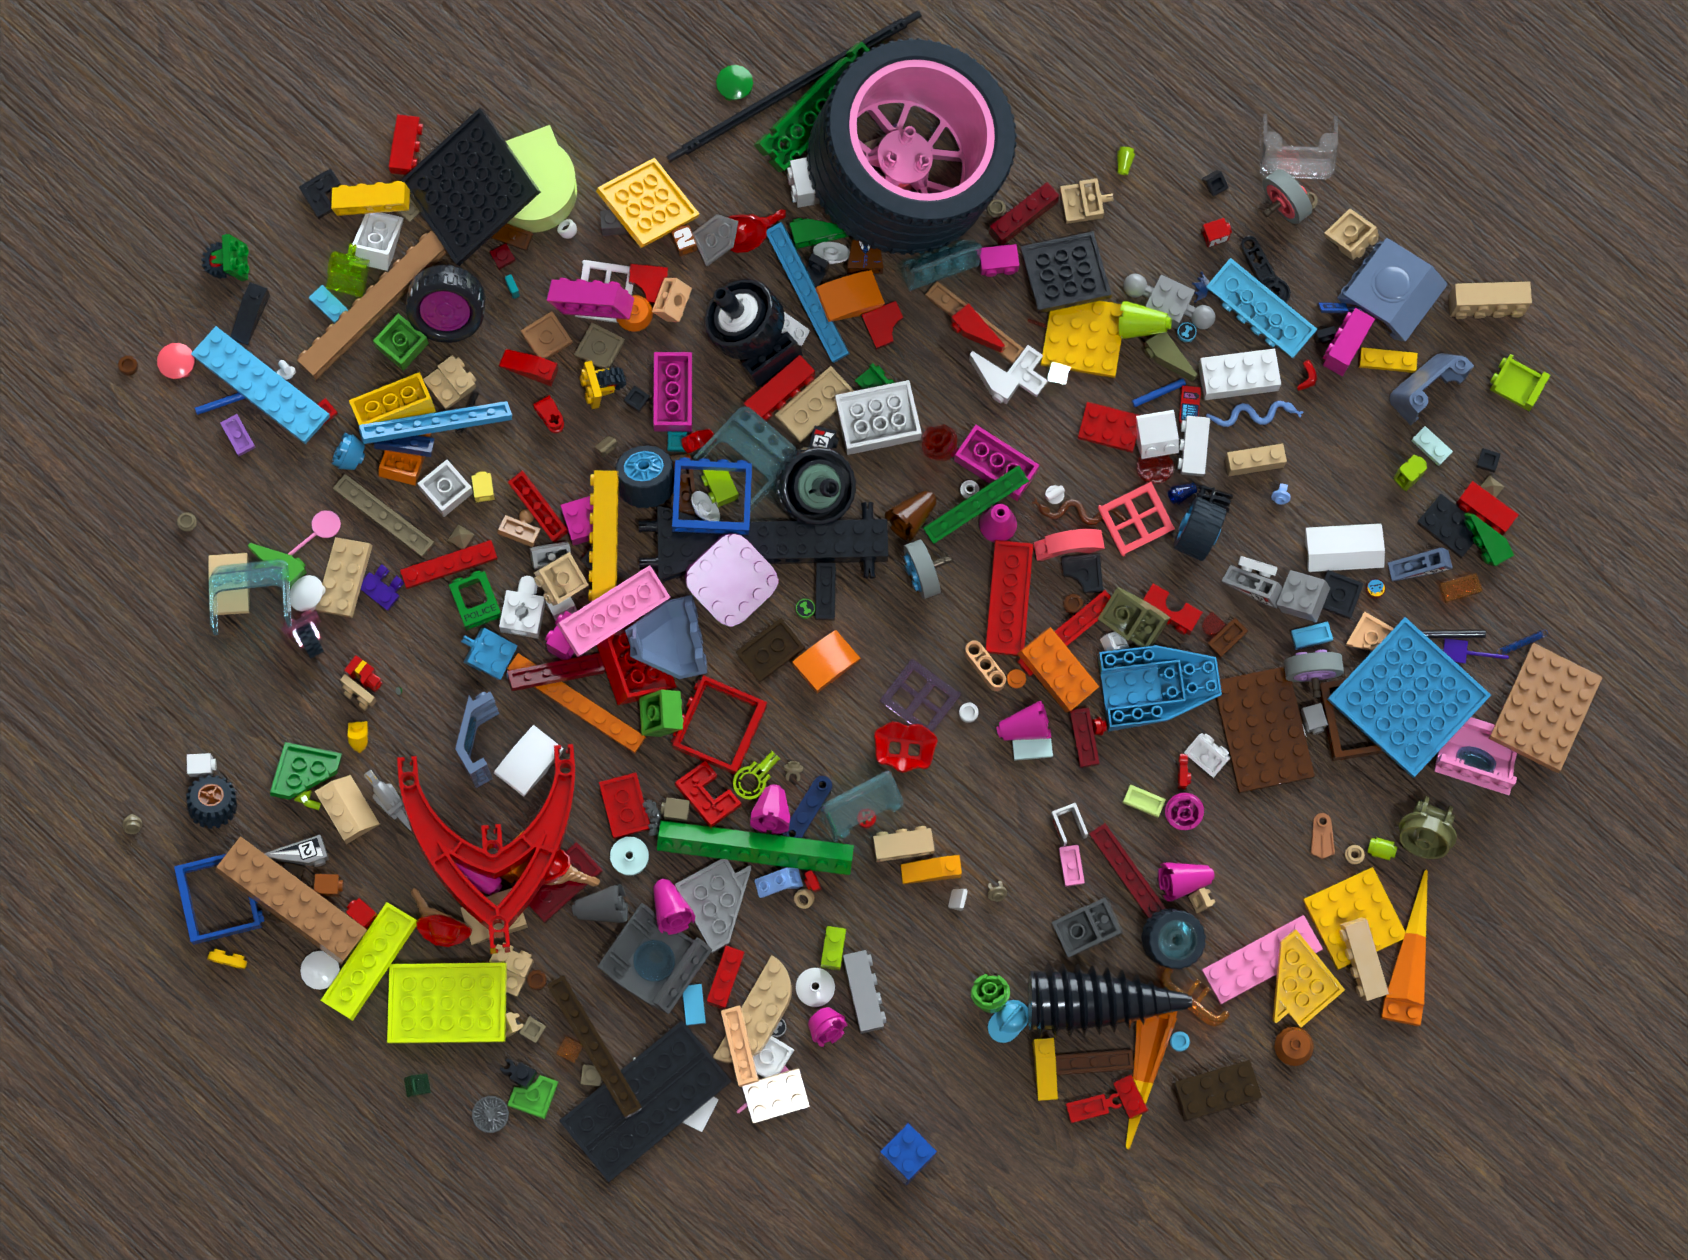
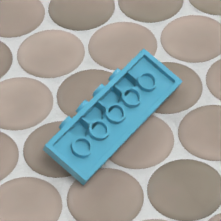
[1206,258,1317,358]

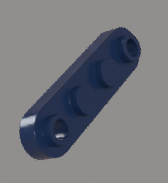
[783,776,832,838]

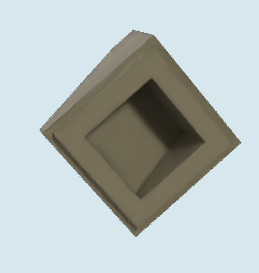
[595,436,617,457]

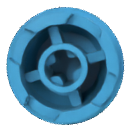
[332,433,365,470]

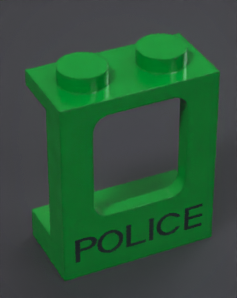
[449,571,502,631]

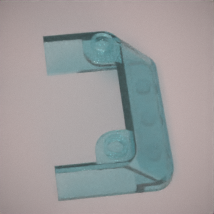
[820,770,904,842]

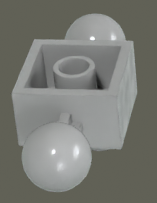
[1123,274,1215,329]

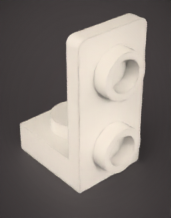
[781,312,810,346]

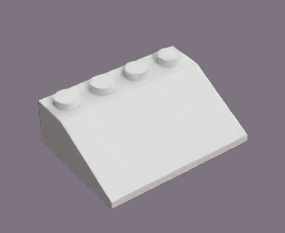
[835,380,922,455]

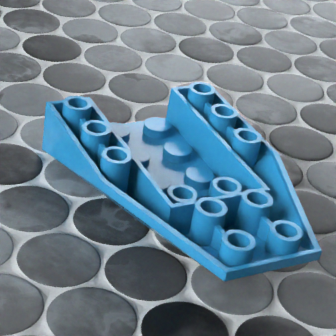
[1097,645,1222,732]

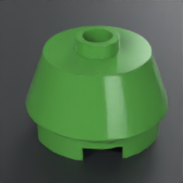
[971,974,1010,1013]

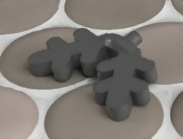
[643,800,662,836]

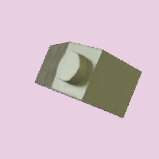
[1144,332,1197,382]

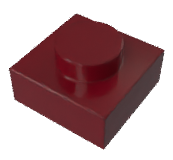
[490,244,515,270]

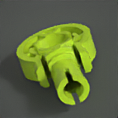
[733,750,780,800]

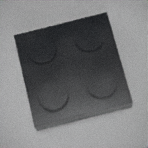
[1322,570,1364,619]

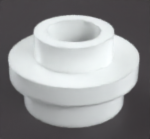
[960,480,979,499]

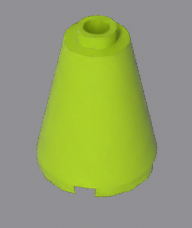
[1119,301,1172,339]

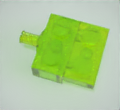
[326,243,370,297]

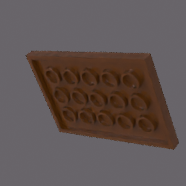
[1216,666,1315,793]

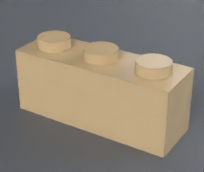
[1225,444,1287,477]
[873,826,935,862]

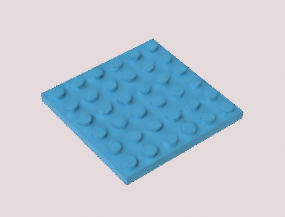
[1327,617,1491,778]

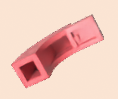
[1034,529,1105,561]

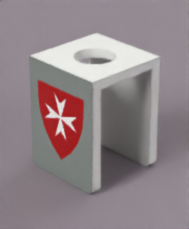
[1050,803,1088,847]

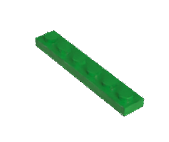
[924,465,1029,544]

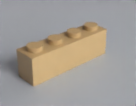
[1339,917,1389,1001]

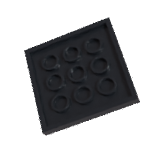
[1021,231,1112,314]

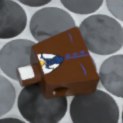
[847,240,883,274]

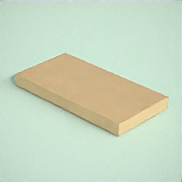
[775,366,854,443]

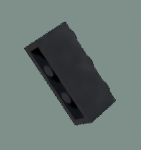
[742,331,803,388]

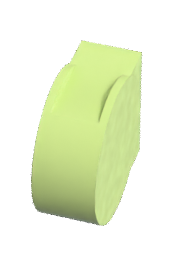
[506,125,577,233]

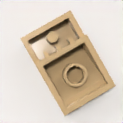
[209,553,250,615]

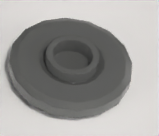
[472,1096,509,1133]

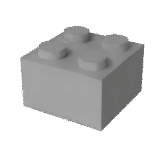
[1276,570,1330,622]

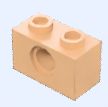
[652,278,692,322]

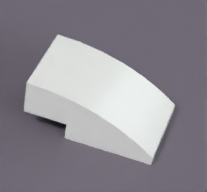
[494,725,564,797]

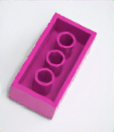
[547,278,634,319]
[654,352,692,432]
[954,425,1040,502]

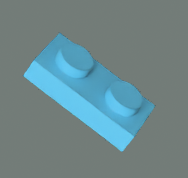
[309,285,349,324]

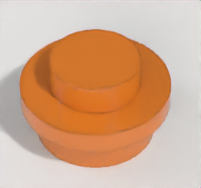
[1007,669,1026,689]

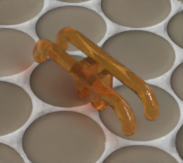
[1160,968,1230,1026]

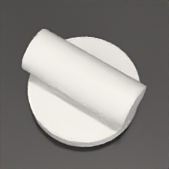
[277,360,296,380]
[1045,485,1065,504]

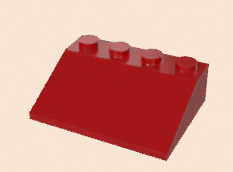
[597,619,677,705]

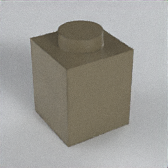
[661,797,690,823]

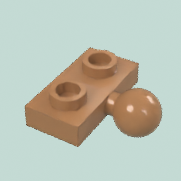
[498,509,541,547]

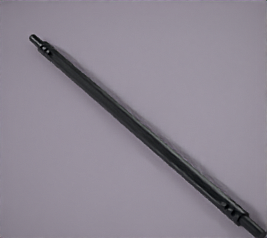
[666,10,922,163]

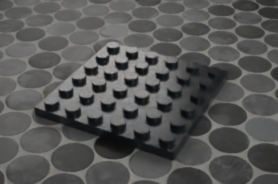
[400,108,541,266]

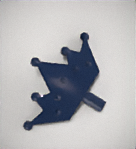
[1192,272,1211,303]

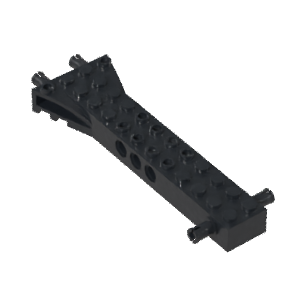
[639,502,888,584]

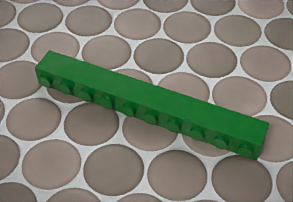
[657,821,854,875]

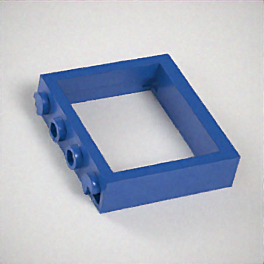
[672,458,752,535]
[174,854,265,945]

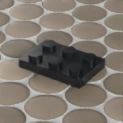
[1417,494,1474,559]

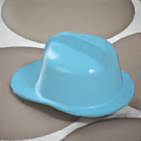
[988,1000,1028,1043]

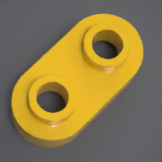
[207,949,247,969]

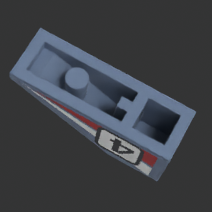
[1388,547,1453,581]

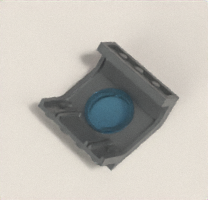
[597,903,712,1014]

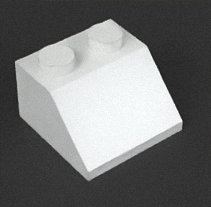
[1136,410,1179,459]

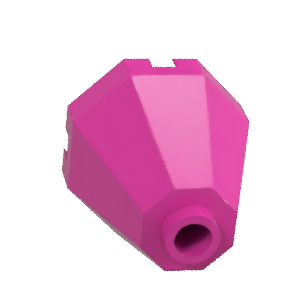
[750,784,790,835]

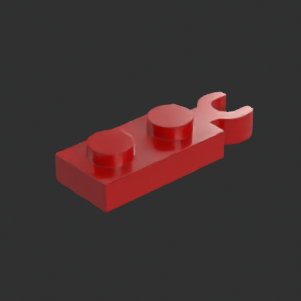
[1066,1093,1122,1123]

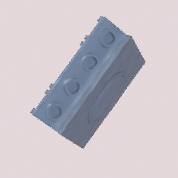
[1337,238,1448,341]

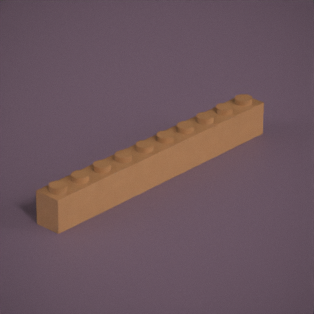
[297,230,448,381]

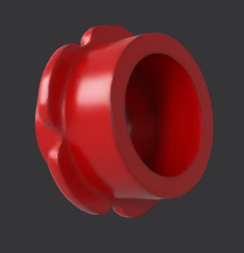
[1092,717,1107,736]

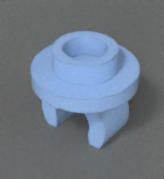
[1271,483,1291,505]

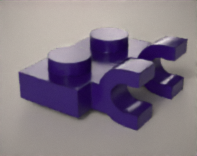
[360,564,404,611]

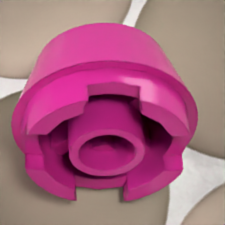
[1165,793,1204,830]
[808,1007,848,1047]

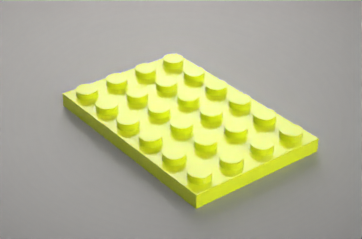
[387,963,507,1044]

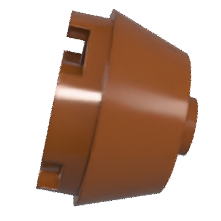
[1274,1027,1314,1066]

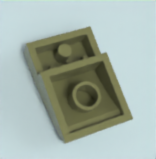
[1098,588,1171,647]

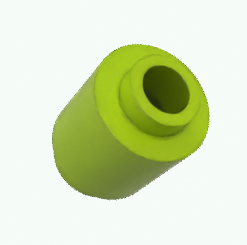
[1367,837,1397,861]

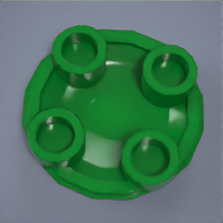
[716,65,753,101]

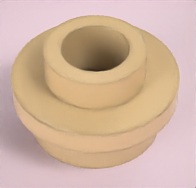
[1345,845,1365,865]

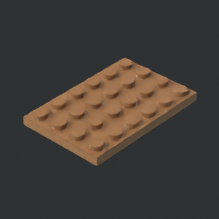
[1488,643,1602,774]

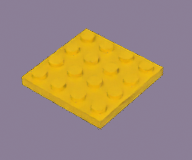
[596,158,699,248]
[1041,301,1124,378]
[1303,867,1406,970]

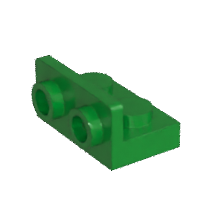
[855,363,895,390]

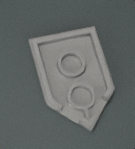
[692,214,739,266]

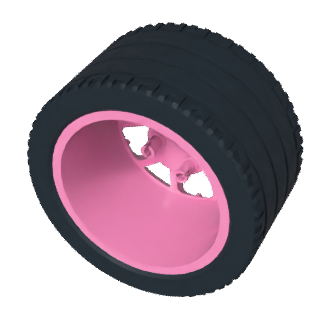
[807,38,1017,255]

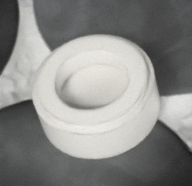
[959,703,978,723]

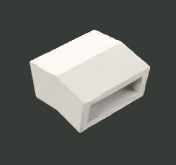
[545,597,577,621]

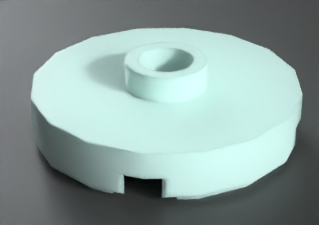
[610,837,649,876]

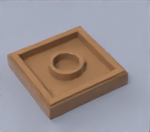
[520,311,573,359]

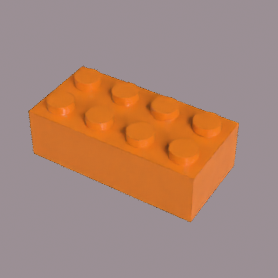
[1017,627,1099,713]

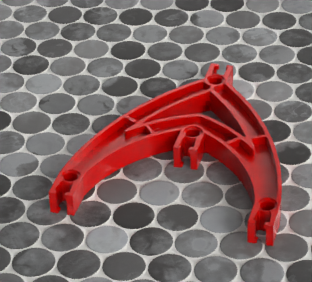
[397,744,575,954]

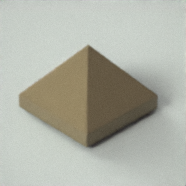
[1480,475,1504,497]
[448,524,474,549]

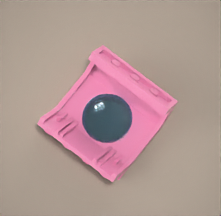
[1435,717,1517,795]

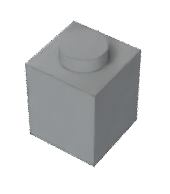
[1300,703,1328,735]

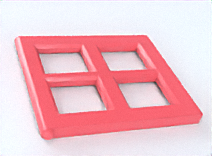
[1098,482,1175,557]

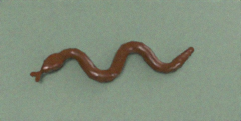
[1032,498,1127,525]

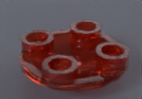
[1137,455,1174,484]

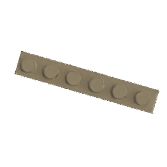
[333,474,435,558]

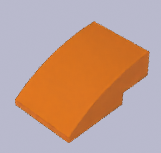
[815,270,885,322]
[379,433,431,486]
[792,630,861,693]

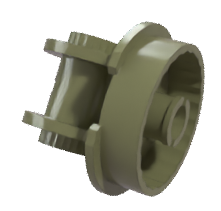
[1399,796,1457,859]

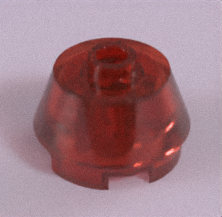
[922,424,958,461]

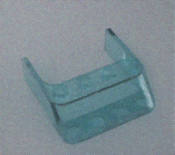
[693,406,796,512]
[209,559,292,635]

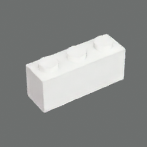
[1178,416,1210,477]

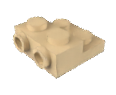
[1324,209,1379,260]
[423,355,476,410]
[534,552,589,606]
[489,942,534,997]

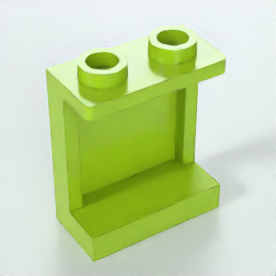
[1490,354,1550,412]

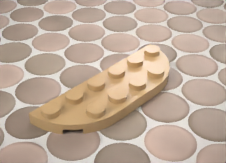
[713,955,792,1063]

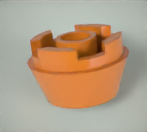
[616,295,653,332]

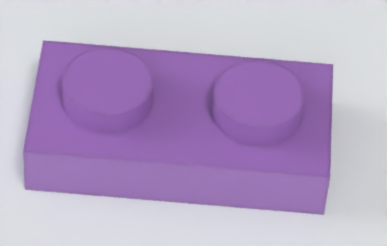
[220,414,256,456]

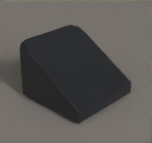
[1202,170,1229,197]

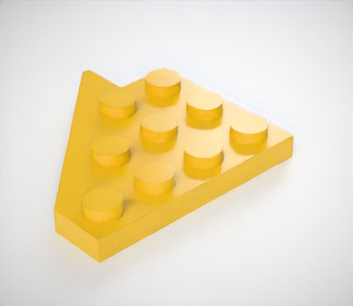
[1273,929,1345,1028]

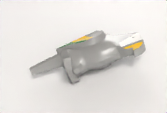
[364,770,412,831]

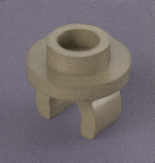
[784,761,803,781]
[988,881,1007,902]

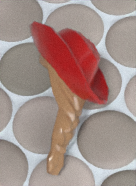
[543,849,600,887]
[411,888,472,947]

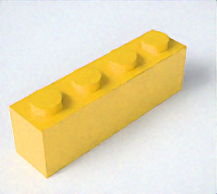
[331,181,410,216]

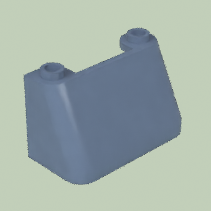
[1389,353,1474,426]

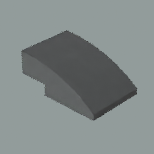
[1052,897,1124,958]

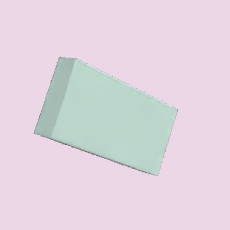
[1012,738,1053,761]

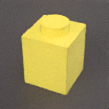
[472,472,495,503]

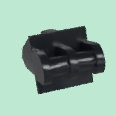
[1197,485,1233,513]

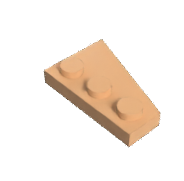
[1346,612,1394,651]

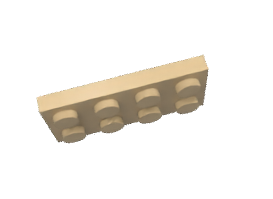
[315,537,372,618]

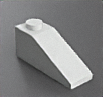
[969,351,1020,404]

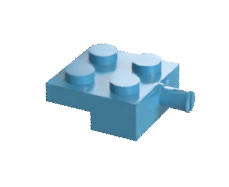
[461,628,517,680]

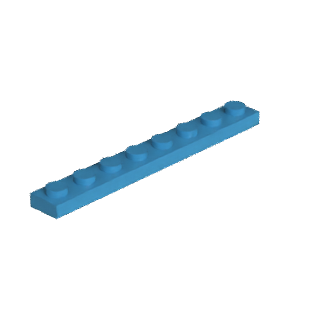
[767,222,850,363]
[359,401,512,444]

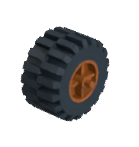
[186,775,237,829]

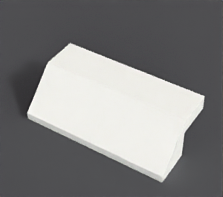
[1305,524,1385,572]

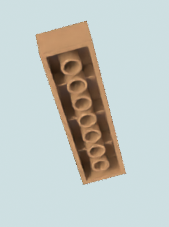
[215,836,367,965]

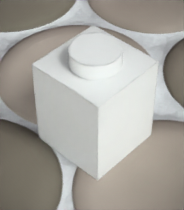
[187,753,217,777]

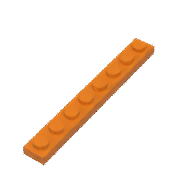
[507,653,646,754]

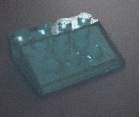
[901,240,982,291]

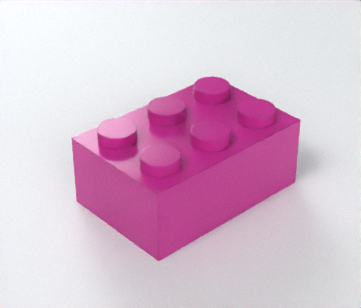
[1323,308,1375,377]

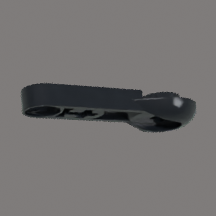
[1240,236,1291,303]

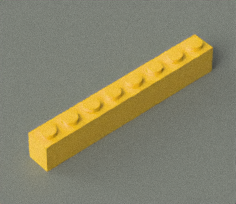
[589,470,619,601]

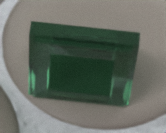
[404,1073,431,1097]

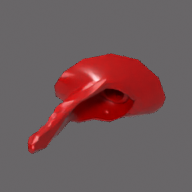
[727,209,786,253]

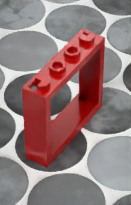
[671,675,767,775]

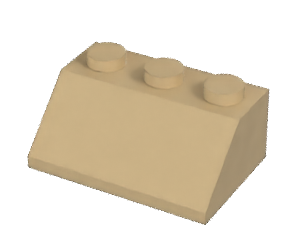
[315,775,380,844]

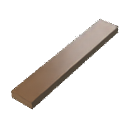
[925,281,1024,365]

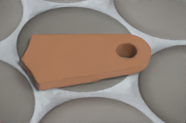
[1310,813,1335,859]

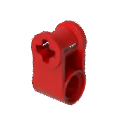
[533,395,564,433]

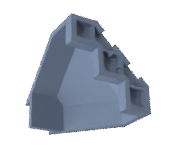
[625,595,707,679]

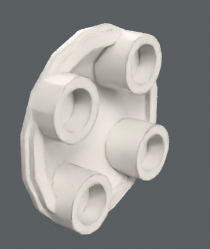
[289,575,325,613]
[300,951,340,990]

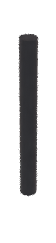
[1421,630,1486,638]

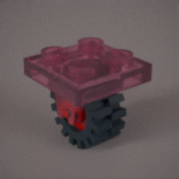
[281,610,324,659]

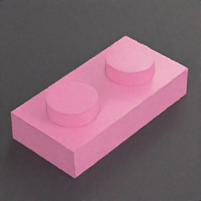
[1059,845,1085,887]

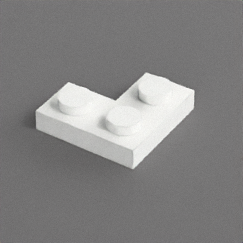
[1007,345,1048,397]

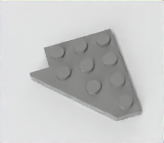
[675,859,751,953]

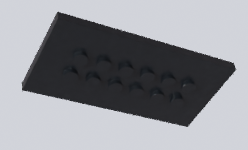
[559,1021,732,1183]

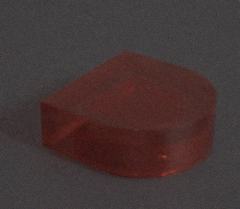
[1202,612,1226,635]

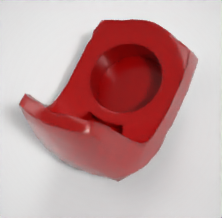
[1297,359,1317,391]
[681,429,714,453]

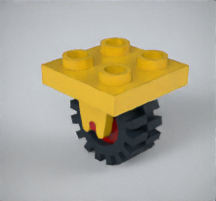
[580,361,627,409]

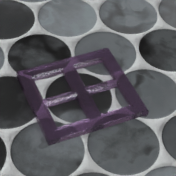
[880,659,961,732]

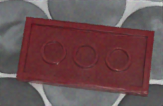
[528,842,603,923]

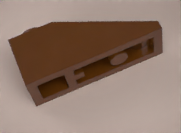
[670,454,696,515]

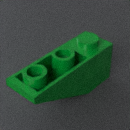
[1464,513,1514,566]

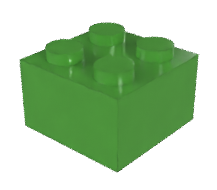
[373,313,429,371]
[639,690,683,737]

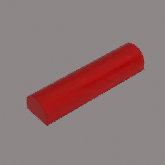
[508,470,568,542]

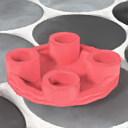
[157,343,195,379]

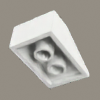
[351,213,404,271]

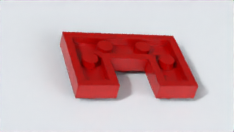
[675,761,741,828]

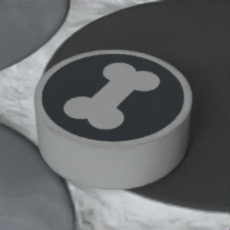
[772,1018,786,1037]

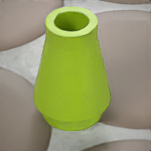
[1117,147,1135,175]

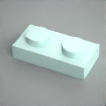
[1411,426,1453,466]

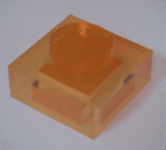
[557,1037,583,1063]

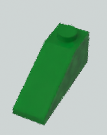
[789,218,849,249]

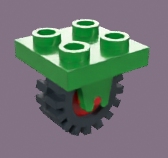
[201,234,249,281]

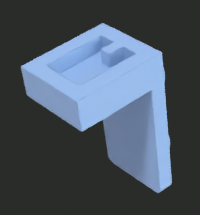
[755,868,803,898]

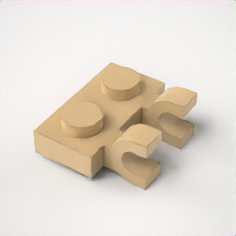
[340,674,377,711]

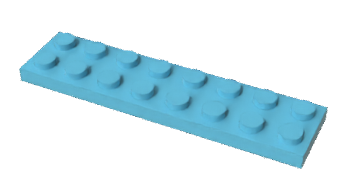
[191,326,330,444]

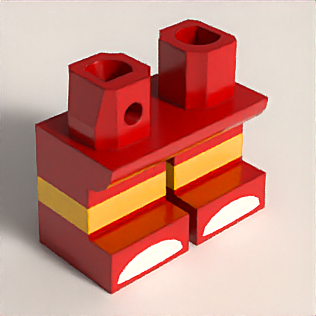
[344,655,383,693]

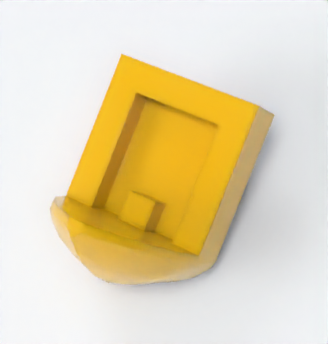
[348,721,368,753]

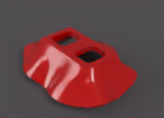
[874,722,938,773]

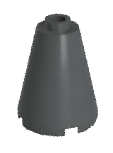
[572,884,628,923]

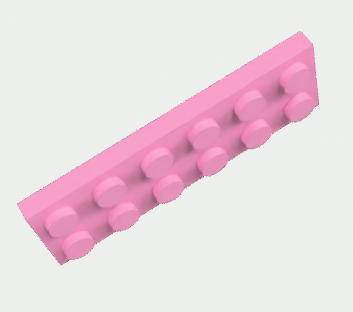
[557,565,671,657]
[1201,915,1323,1005]

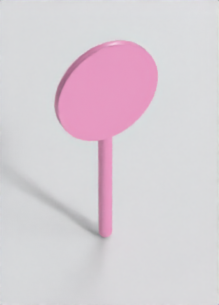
[288,511,341,556]

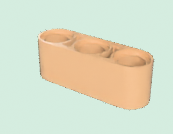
[965,641,1006,691]

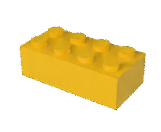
[349,372,436,425]

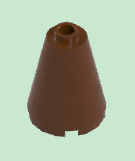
[885,491,936,541]

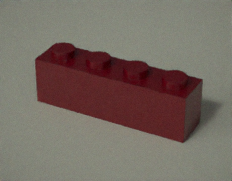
[989,182,1059,246]

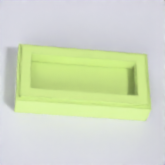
[1123,784,1166,818]

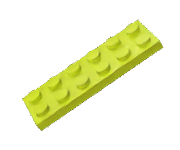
[320,902,417,1021]

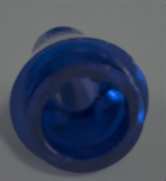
[1168,482,1197,504]

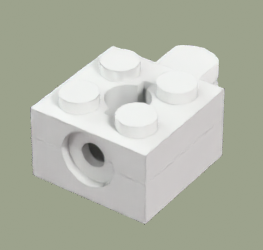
[499,576,546,639]

